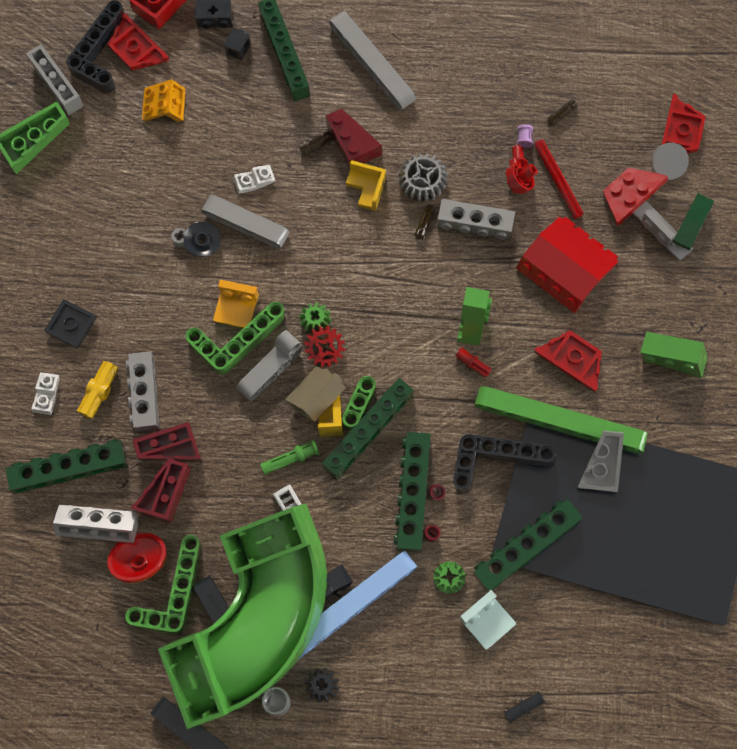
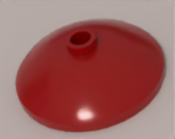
[107,533,167,583]

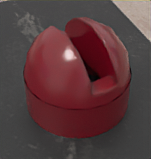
[429,484,446,500]
[424,525,441,542]

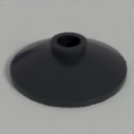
[183,221,221,257]

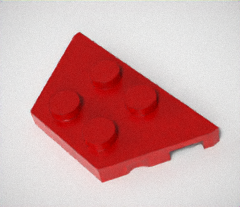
[108,12,169,71]
[661,94,706,154]
[603,168,668,226]
[533,330,602,393]

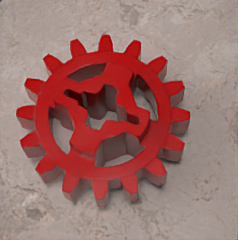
[304,325,346,367]

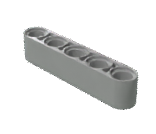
[201,195,290,249]

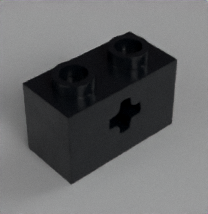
[195,0,233,29]

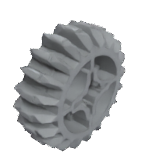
[398,153,448,202]

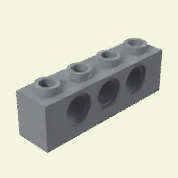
[26,44,84,116]
[437,199,515,240]
[126,351,160,432]
[53,505,139,543]

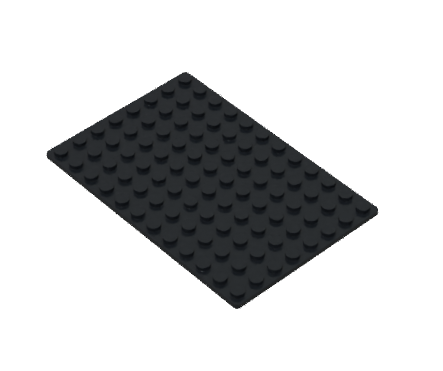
[492,423,737,626]

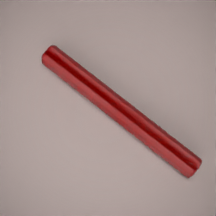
[535,139,584,219]

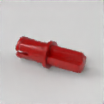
[455,347,492,377]

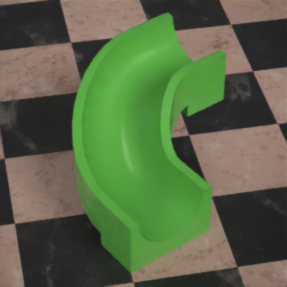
[158,503,327,729]

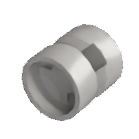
[262,687,291,716]

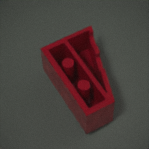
[325,108,382,170]
[132,422,202,461]
[130,458,191,524]

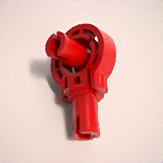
[506,145,538,194]

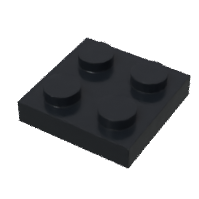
[44,299,97,349]

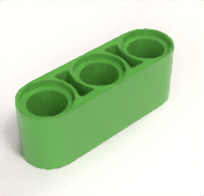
[342,376,376,431]

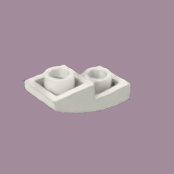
[233,165,275,194]
[32,372,60,415]

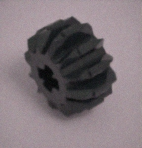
[305,668,339,703]

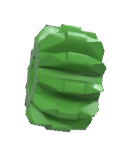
[299,302,331,334]

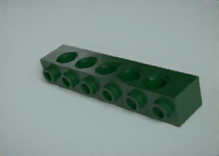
[258,0,311,102]
[322,378,414,481]
[394,432,431,553]
[5,439,129,494]
[473,499,583,593]

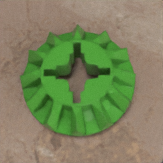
[434,561,465,594]

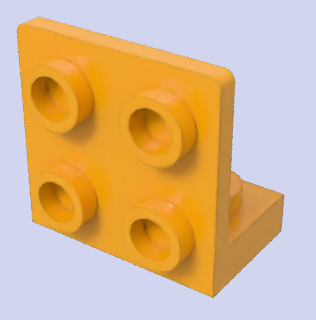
[142,79,186,122]
[213,280,259,328]

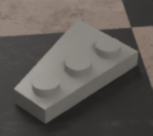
[578,430,624,492]

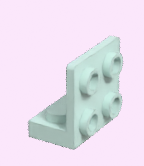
[460,590,516,650]

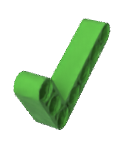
[185,302,285,375]
[125,535,202,634]

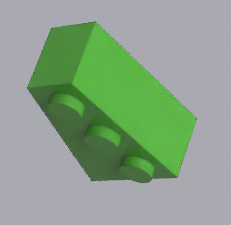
[457,287,492,346]
[640,332,708,378]

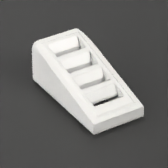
[272,484,301,511]

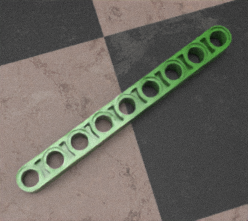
[474,386,648,454]

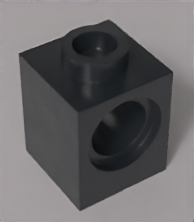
[224,28,251,61]

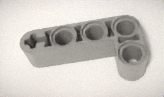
[236,330,302,401]

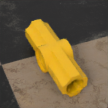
[77,361,119,419]

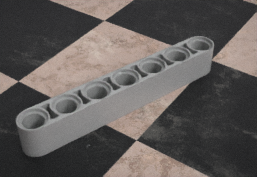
[329,11,416,110]

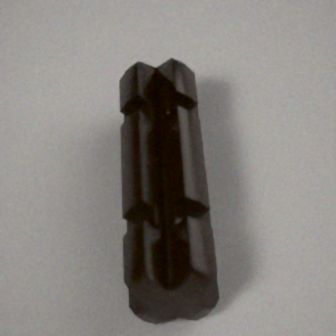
[547,99,578,126]
[300,130,333,156]
[415,204,436,239]

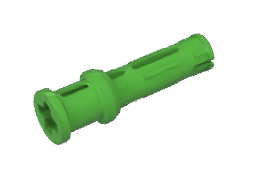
[260,439,320,475]

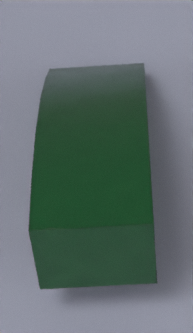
[672,193,714,251]

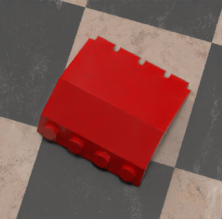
[516,217,618,314]

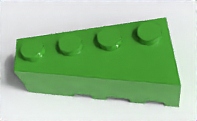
[0,102,70,174]

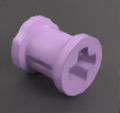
[516,124,533,148]

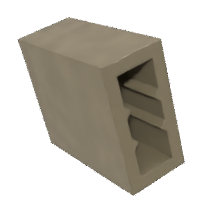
[285,366,346,422]

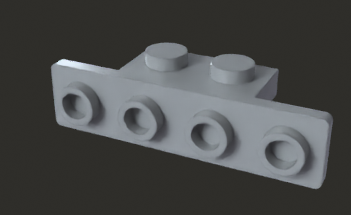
[632,201,693,261]

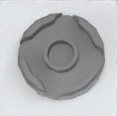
[651,143,689,180]

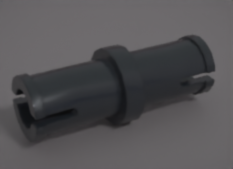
[503,691,546,723]

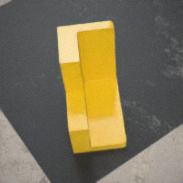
[346,161,386,211]
[318,395,343,437]

